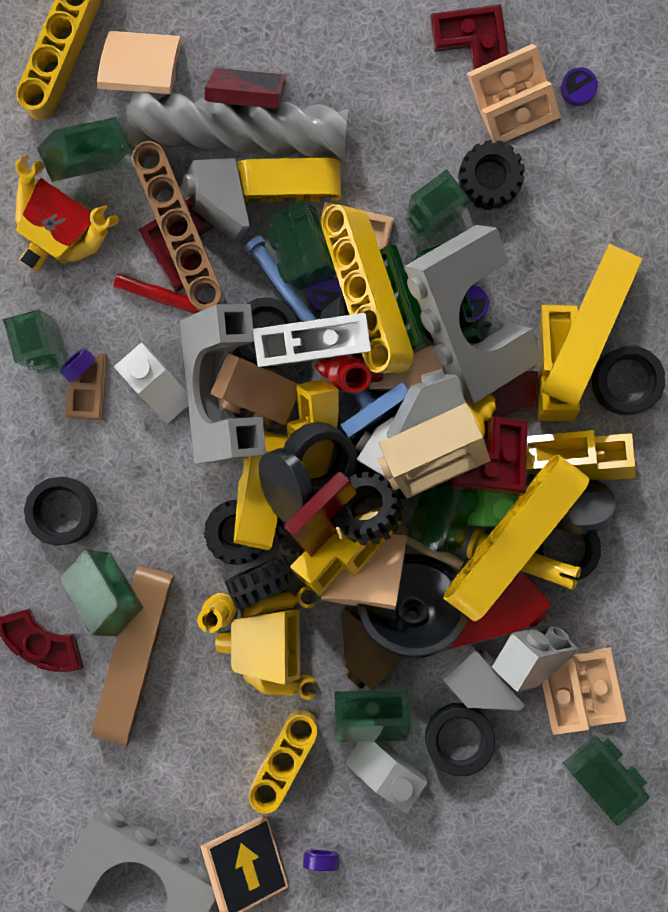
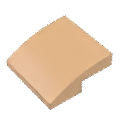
[97,31,181,94]
[467,44,561,143]
[321,534,407,610]
[542,647,627,735]

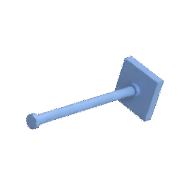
[244,236,408,446]

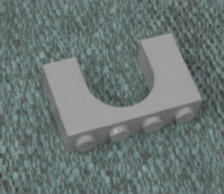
[404,225,543,403]
[180,304,266,464]
[47,808,216,912]

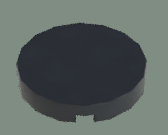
[259,448,313,522]
[556,480,617,534]

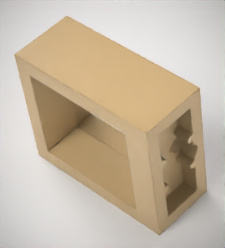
[378,403,491,499]

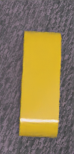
[237,158,342,202]
[249,709,318,814]

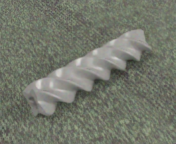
[126,91,349,159]

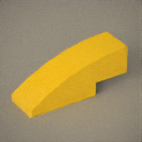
[538,305,580,422]
[286,379,339,479]
[526,430,636,480]
[234,431,288,550]
[290,506,402,596]

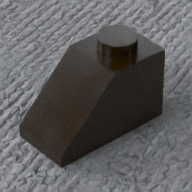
[341,606,402,691]

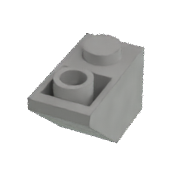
[492,625,579,692]
[440,646,525,711]

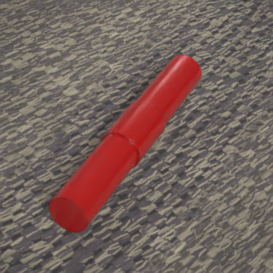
[114,274,206,314]

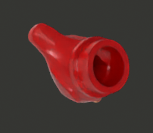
[313,354,384,393]

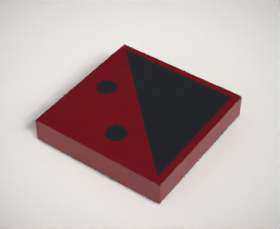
[204,68,286,109]

